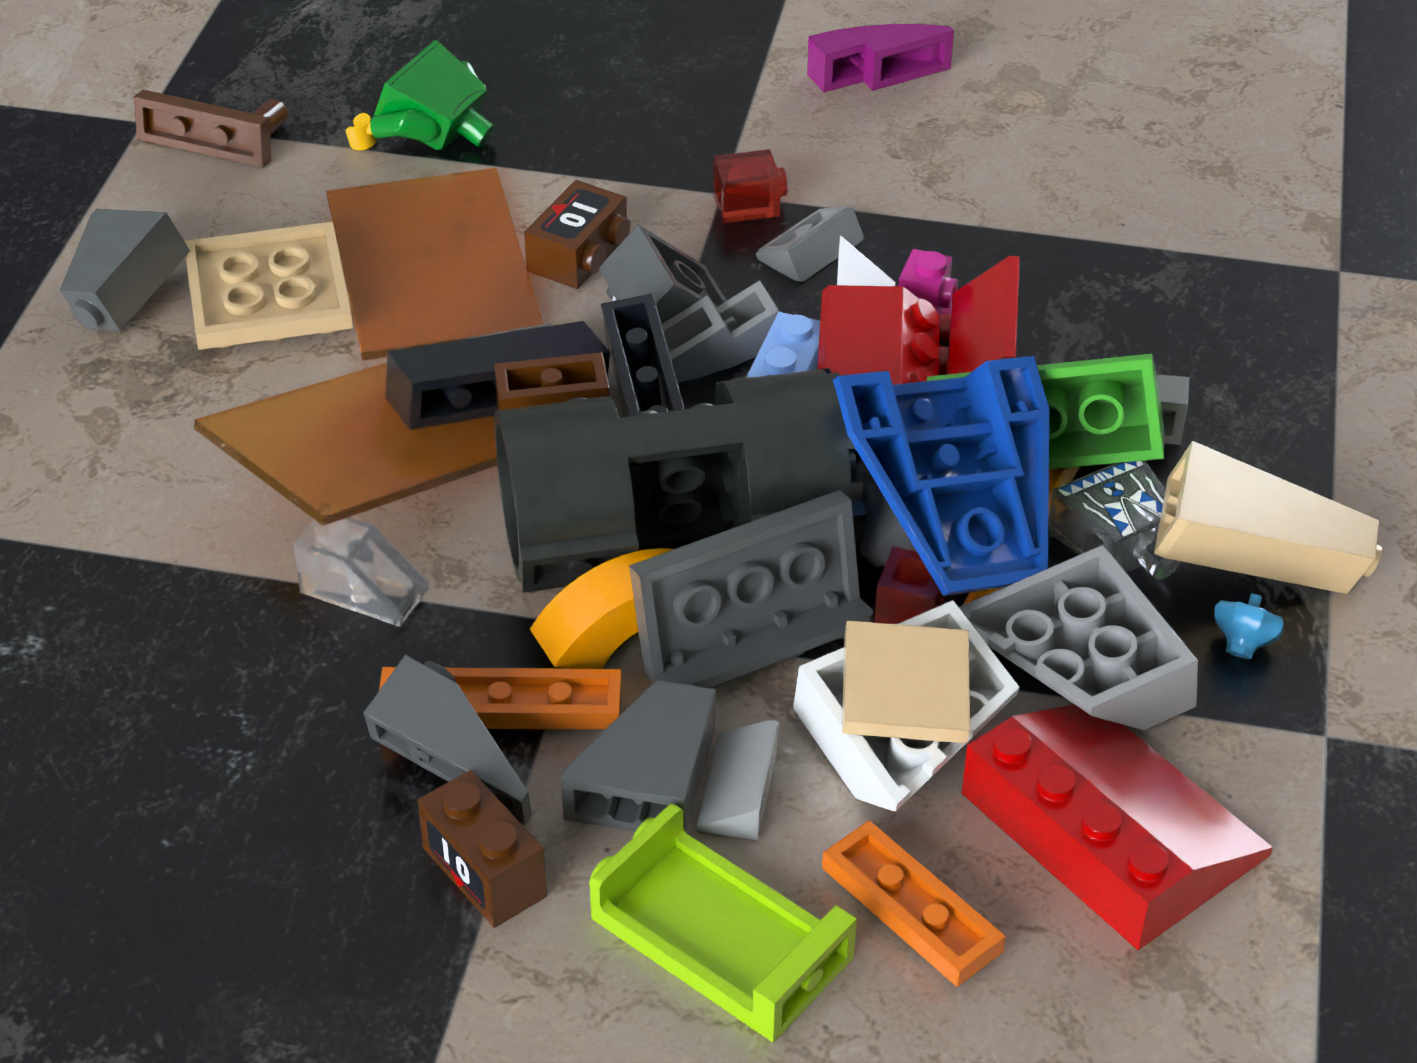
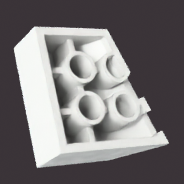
[793,600,1019,812]

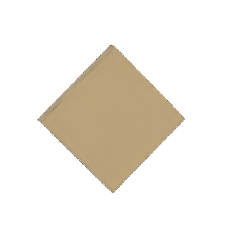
[842,621,970,743]

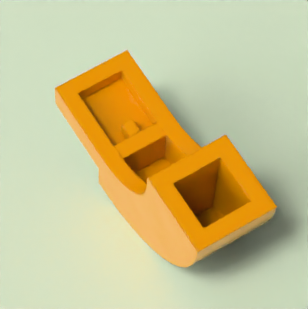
[530,548,674,669]

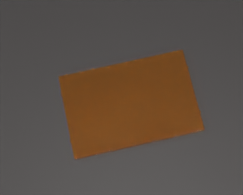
[326,168,543,361]
[194,363,497,526]

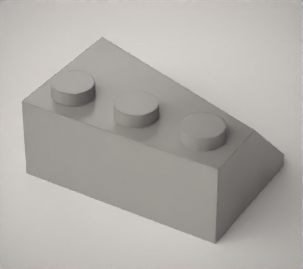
[959,545,1198,730]

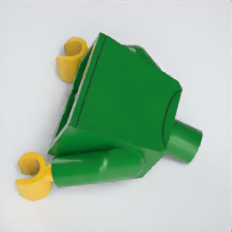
[346,40,495,150]

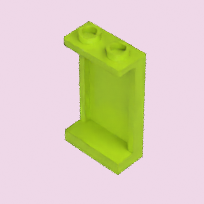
[589,803,857,1043]

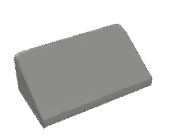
[756,206,864,282]
[697,720,779,840]

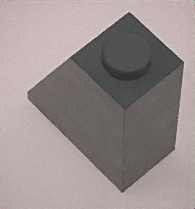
[60,209,190,332]
[561,680,716,833]

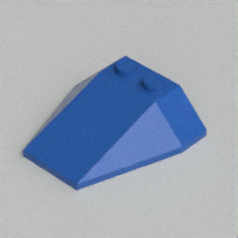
[833,356,1049,596]

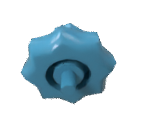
[1214,594,1284,659]

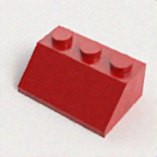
[939,256,1020,375]
[817,285,940,385]

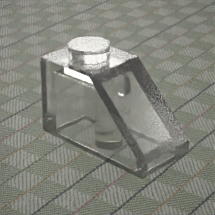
[293,508,428,627]

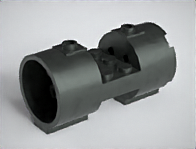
[494,368,867,593]

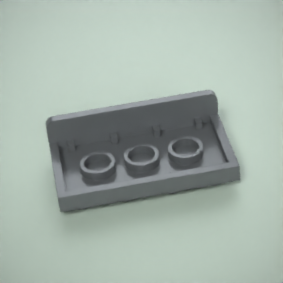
[629,490,874,688]

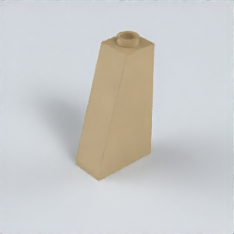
[1154,441,1382,594]

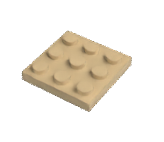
[184,221,353,350]

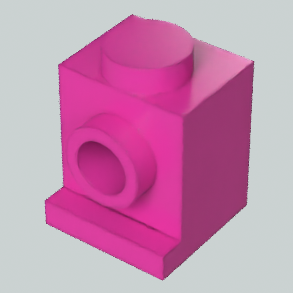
[898,249,958,328]

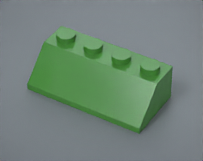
[927,354,1164,469]

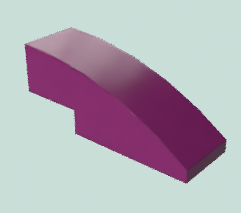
[807,24,954,93]

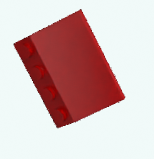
[961,704,1273,951]

